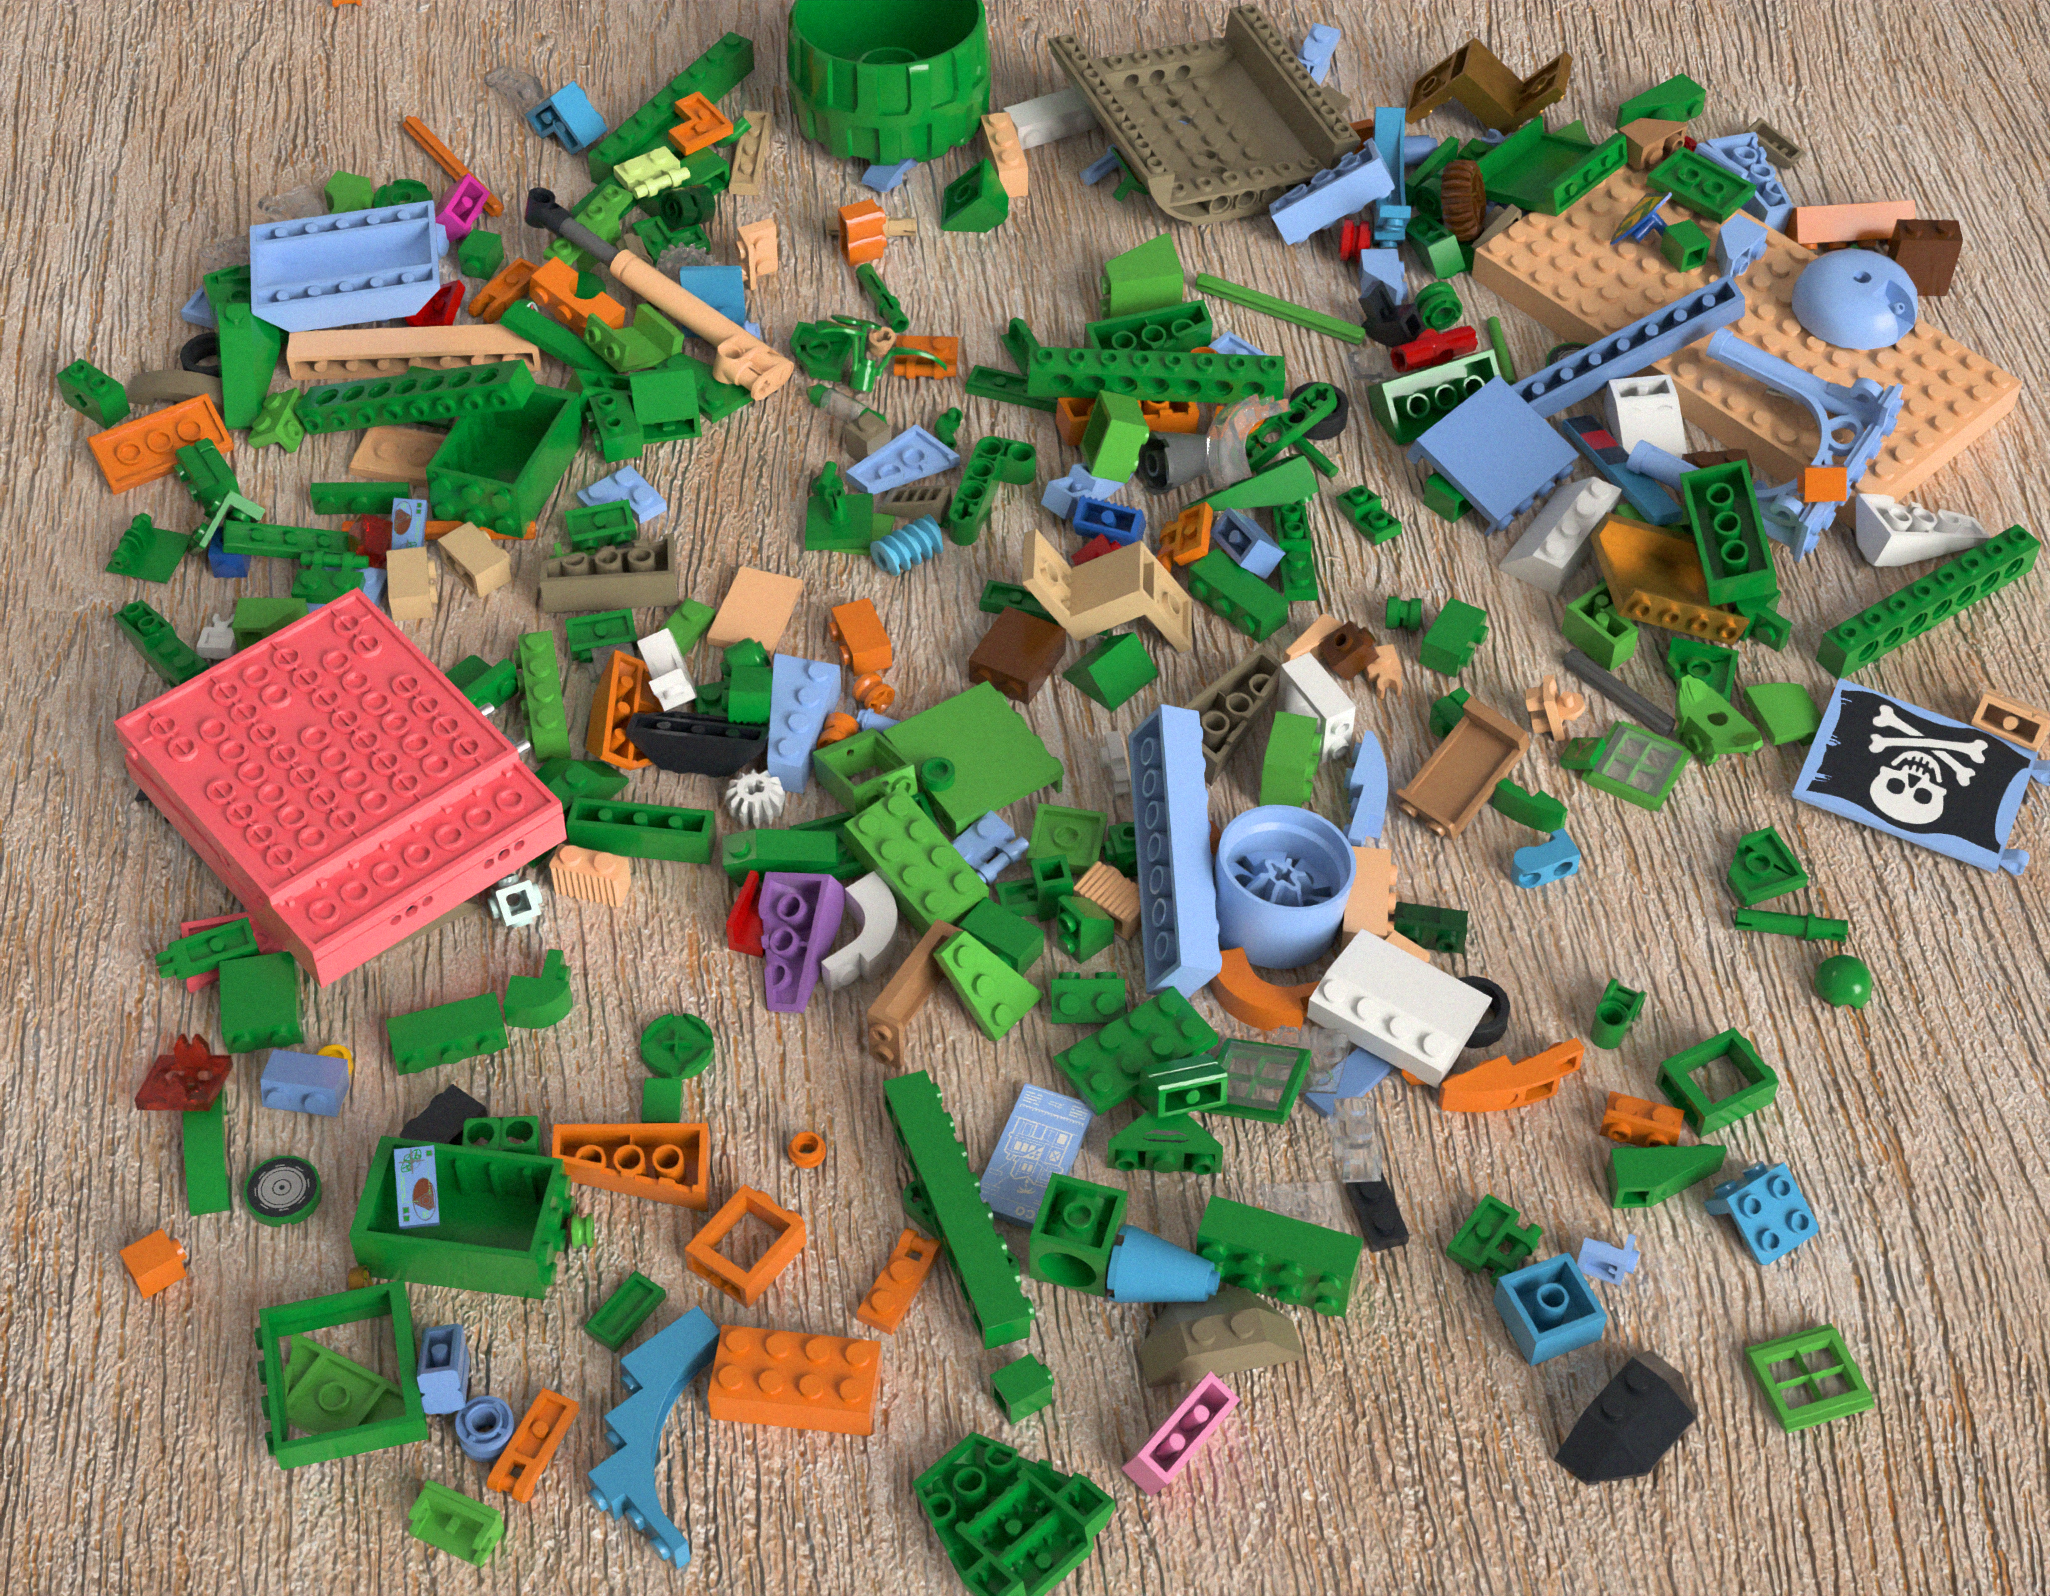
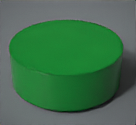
[920,757,955,792]

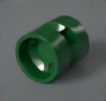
[659,184,716,229]

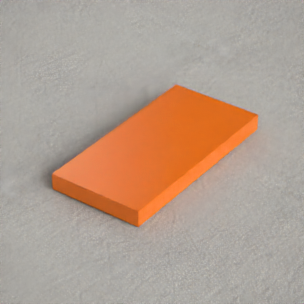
[86,393,234,496]

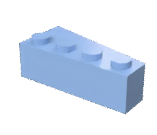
[1269,137,1395,246]

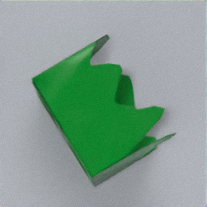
[462,1115,547,1157]

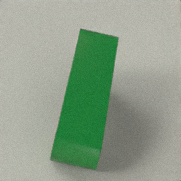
[949,436,1036,546]

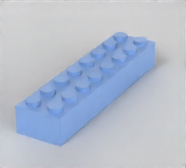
[1128,704,1222,999]

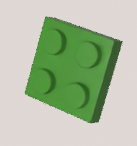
[1026,803,1108,875]

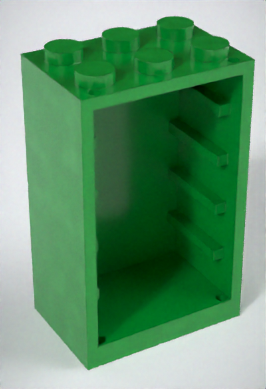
[425,384,583,539]
[349,1136,576,1300]

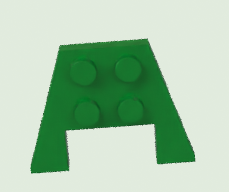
[202,264,313,344]

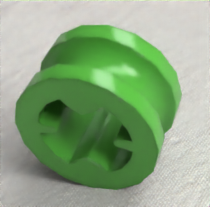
[571,1213,595,1249]

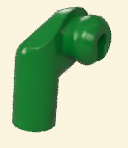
[715,116,752,149]
[934,407,963,450]

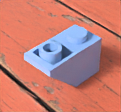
[1715,214,1768,279]
[1358,249,1408,306]

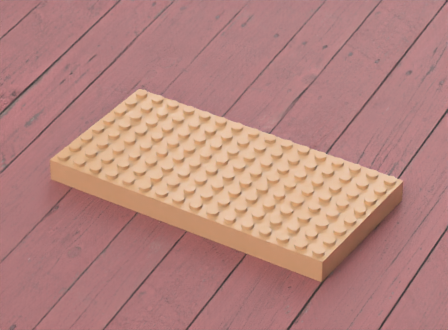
[1471,160,2022,531]

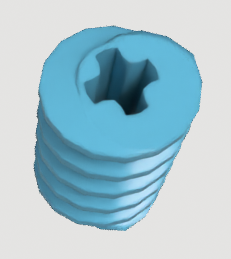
[870,514,944,577]

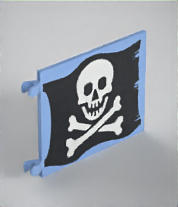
[1791,678,2050,876]

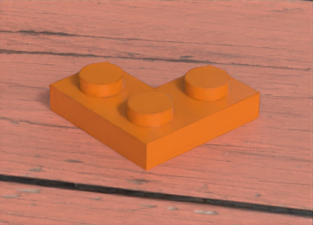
[668,91,733,156]

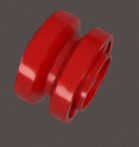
[1338,219,1372,263]

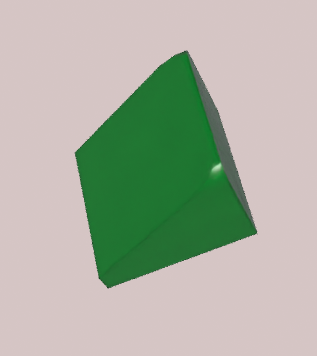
[642,1078,684,1123]

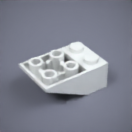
[1603,374,1687,459]

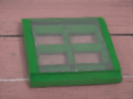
[1199,1038,1312,1125]

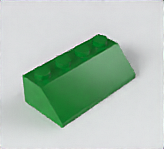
[1367,349,1501,446]

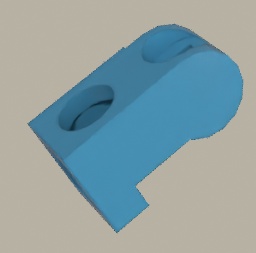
[1510,828,1581,889]

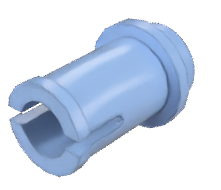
[856,708,901,735]

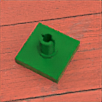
[805,487,874,551]

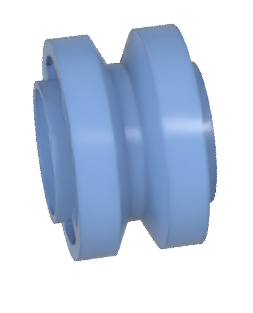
[455,1396,516,1463]

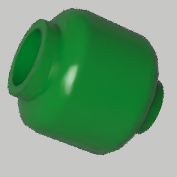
[719,637,772,676]

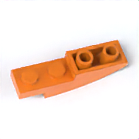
[1438,1037,1585,1112]

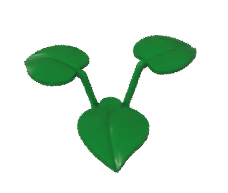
[814,314,947,393]

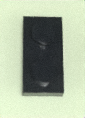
[1345,1172,1410,1253]

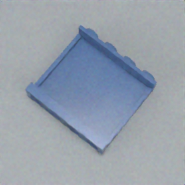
[1406,375,1580,537]

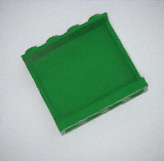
[1476,115,1628,217]

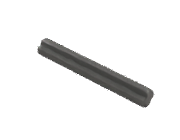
[1563,649,1676,736]

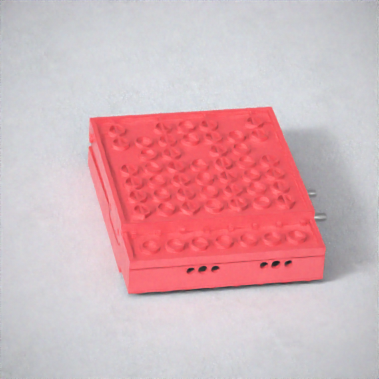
[113,587,567,988]

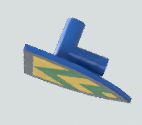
[1610,192,1673,245]

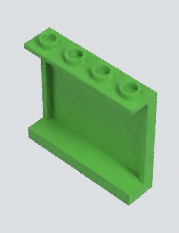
[882,680,1064,840]

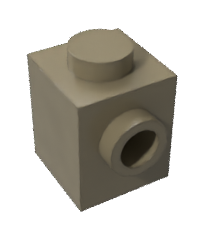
[845,411,891,462]

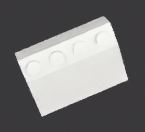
[1307,928,1492,1089]

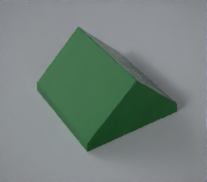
[1062,632,1158,713]

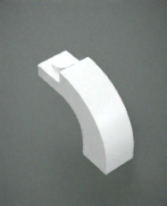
[637,628,697,712]
[821,871,898,992]

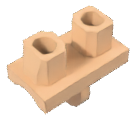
[1526,674,1585,741]

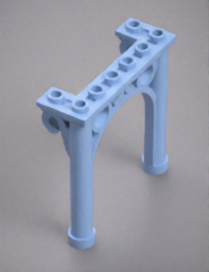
[1626,327,1904,563]

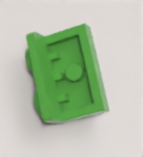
[247,388,306,453]

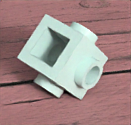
[487,873,543,928]

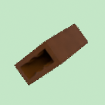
[1887,219,1963,296]
[968,606,1066,705]

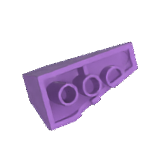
[758,872,846,1014]

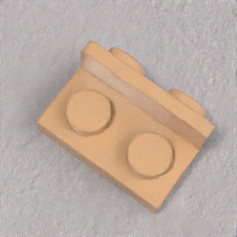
[734,218,778,291]

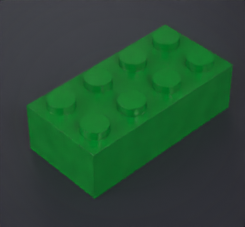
[1680,459,1777,606]
[1196,1195,1364,1318]

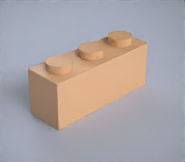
[981,112,1028,198]
[1340,846,1397,953]

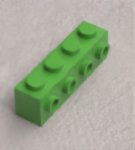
[513,630,572,763]

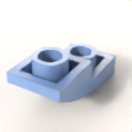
[862,158,918,192]

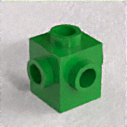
[1103,822,1138,878]

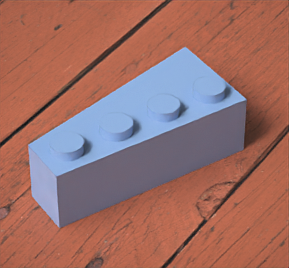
[1705,132,1793,234]
[767,653,842,794]

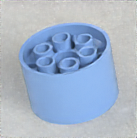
[1212,805,1356,969]

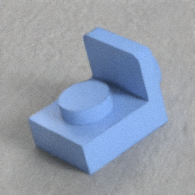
[1577,1233,1640,1286]

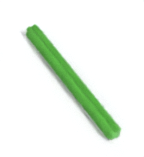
[1195,273,1365,345]

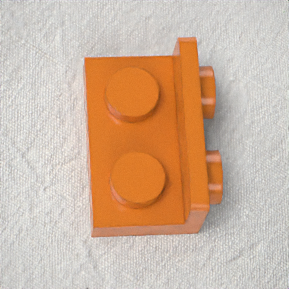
[1599,1091,1685,1148]

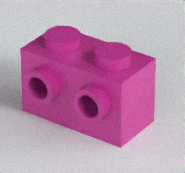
[435,173,490,244]

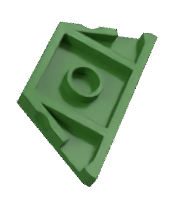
[284,1334,406,1436]

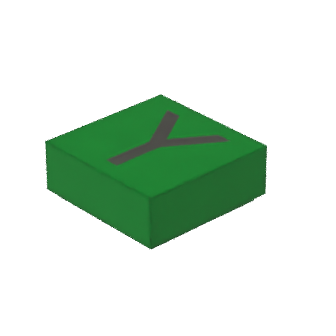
[1559,737,1607,769]

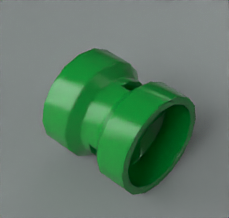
[1385,596,1422,631]

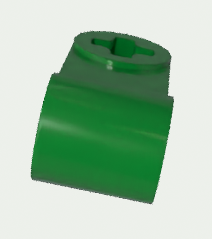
[1590,978,1647,1050]

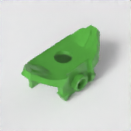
[1675,674,1764,767]

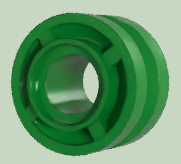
[1414,282,1463,331]

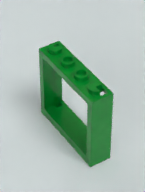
[254,1280,429,1470]

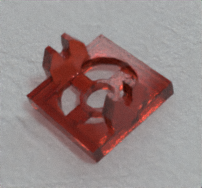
[134,1033,233,1111]

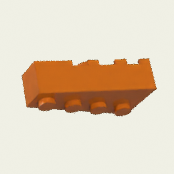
[1055,397,1200,446]
[551,1123,711,1212]

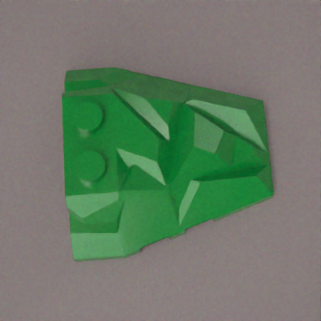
[912,1432,1116,1596]

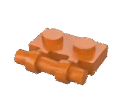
[894,335,959,380]
[1156,502,1213,573]

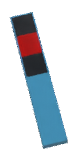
[1562,414,1683,526]

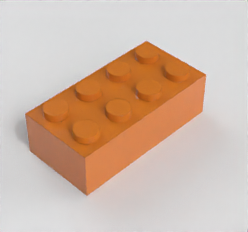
[708,1324,882,1436]

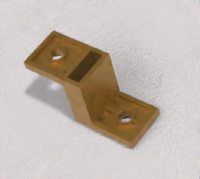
[1405,37,1573,136]

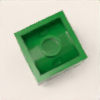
[1029,1172,1128,1298]

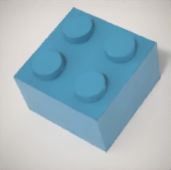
[1493,1252,1607,1367]

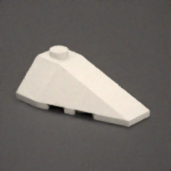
[1855,494,1991,567]

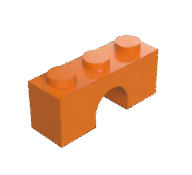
[529,256,626,338]

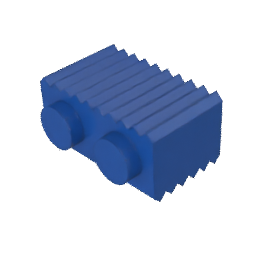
[1072,495,1147,547]

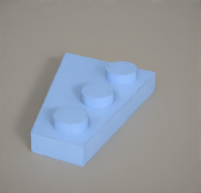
[846,424,960,495]

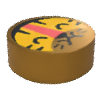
[348,1265,373,1291]

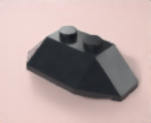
[626,711,770,778]
[1554,1350,1695,1486]

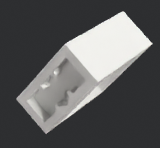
[1276,652,1356,764]

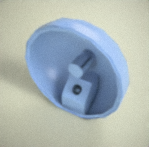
[1792,248,1918,350]

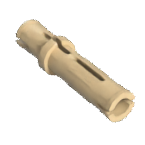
[826,215,917,239]

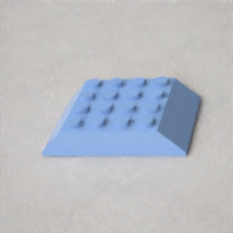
[250,200,441,333]

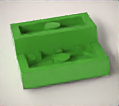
[1743,683,1823,747]

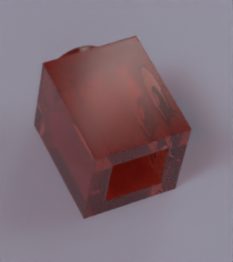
[348,513,393,569]

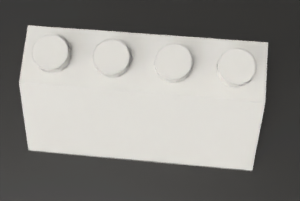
[1499,477,1622,596]

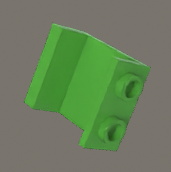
[583,303,685,373]

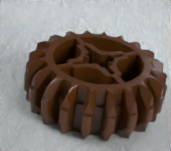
[1440,159,1487,242]

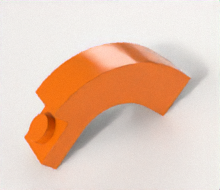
[1208,947,1321,1032]

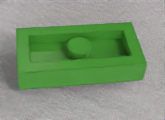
[658,598,716,657]

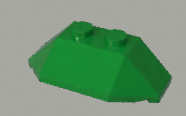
[526,757,629,869]

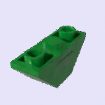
[1107,1111,1223,1175]

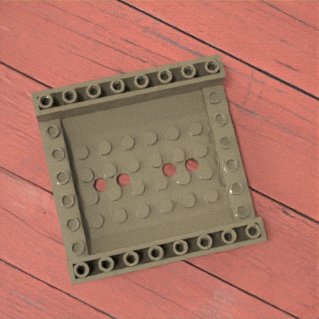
[1048,4,1361,227]

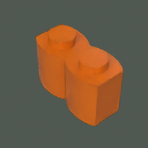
[838,198,887,267]

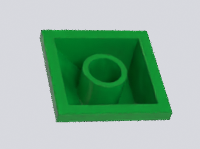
[940,158,1009,233]

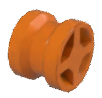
[852,672,895,714]

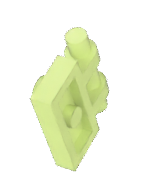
[613,146,690,199]

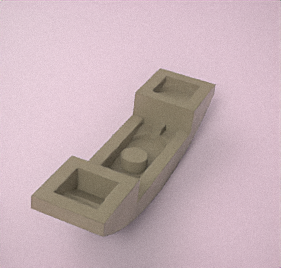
[125,370,223,417]

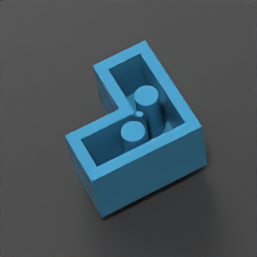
[525,81,608,155]

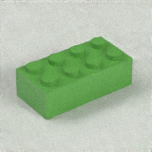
[843,786,990,937]

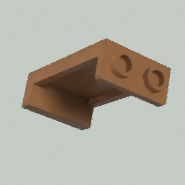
[1394,696,1531,841]
[867,918,963,1069]

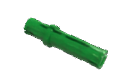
[856,263,909,333]
[1735,907,1848,943]

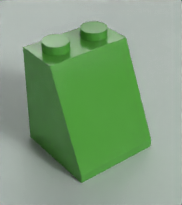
[1099,233,1184,319]

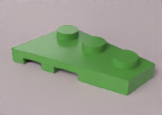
[933,931,1044,1041]

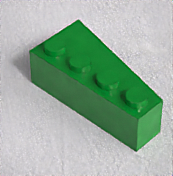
[1083,299,1213,353]

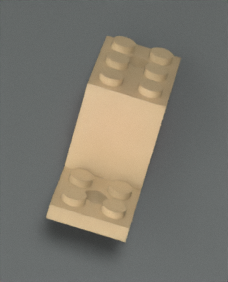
[1021,528,1192,653]

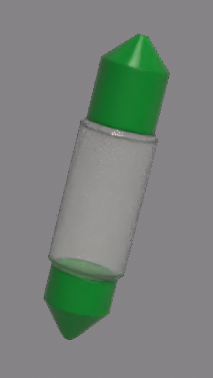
[806,384,887,424]

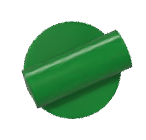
[811,461,843,496]

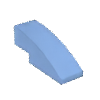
[1041,462,1134,520]

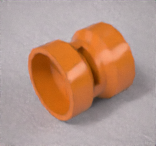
[817,712,859,755]

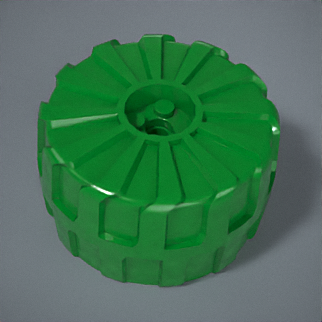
[787,0,991,166]

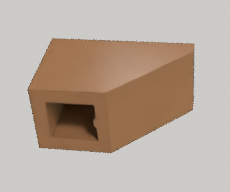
[1618,118,1687,171]

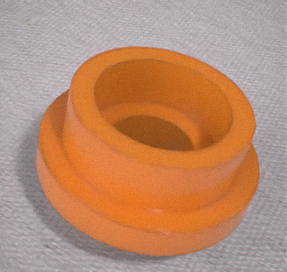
[788,1131,826,1168]

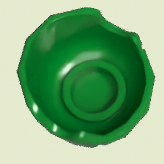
[1814,954,1873,1009]

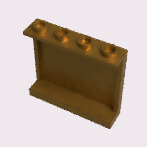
[1590,512,1750,646]

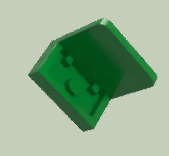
[444,655,519,710]

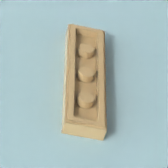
[729,111,773,196]

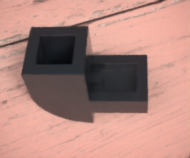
[1358,280,1427,348]

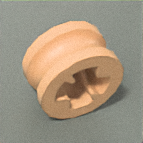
[868,327,896,357]

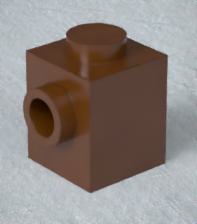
[1318,621,1380,681]

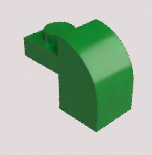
[1731,589,1792,652]
[996,854,1073,923]
[503,949,573,1029]

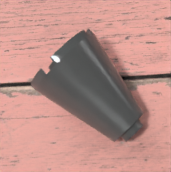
[1136,430,1227,495]

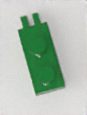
[154,917,260,980]

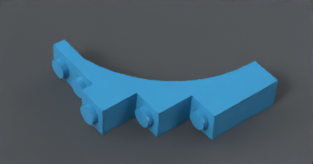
[1371,107,1411,249]
[587,1305,721,1570]

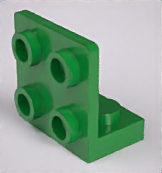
[187,489,266,557]

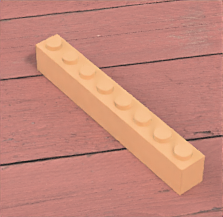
[286,324,543,380]

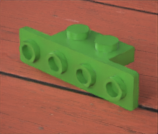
[543,184,633,272]

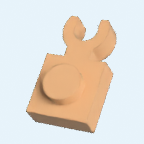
[1364,644,1403,699]

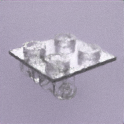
[1263,1025,1352,1094]

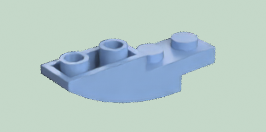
[1297,23,1341,86]
[1343,730,1388,847]

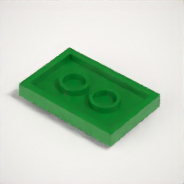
[1646,147,1757,225]

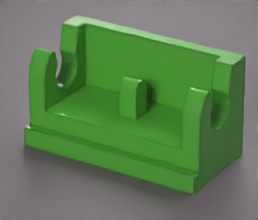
[408,1479,505,1568]

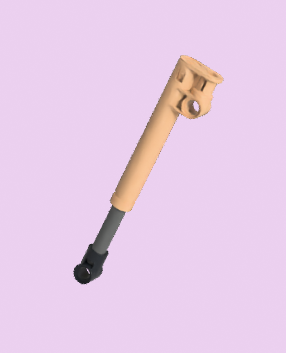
[524,187,794,401]

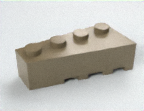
[540,533,678,613]
[1183,646,1282,786]

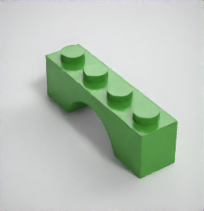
[323,170,374,215]

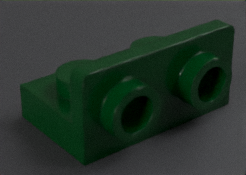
[1394,902,1468,954]

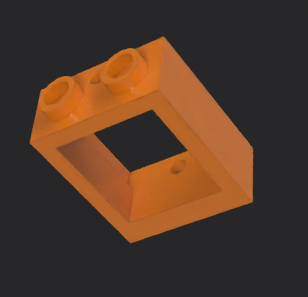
[684,1184,807,1309]

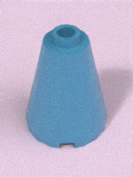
[1107,1224,1220,1303]

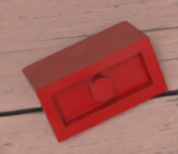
[726,870,765,958]

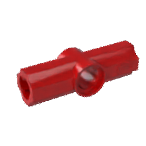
[1389,325,1478,373]

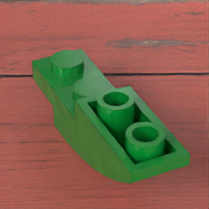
[1273,504,1318,601]
[113,599,210,687]

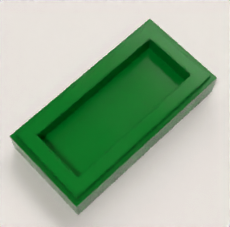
[584,1270,666,1353]

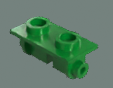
[1000,317,1040,376]

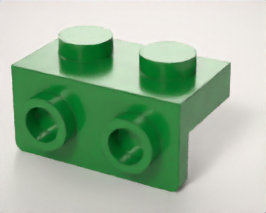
[564,499,637,552]
[565,608,639,663]
[1051,972,1125,1024]

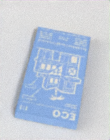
[979,1083,1095,1230]

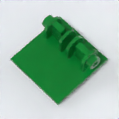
[105,513,191,584]

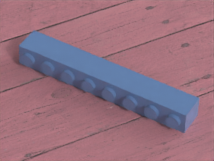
[1510,274,1745,419]

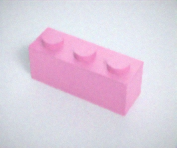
[1121,1371,1240,1497]

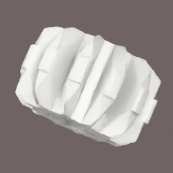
[725,768,785,829]

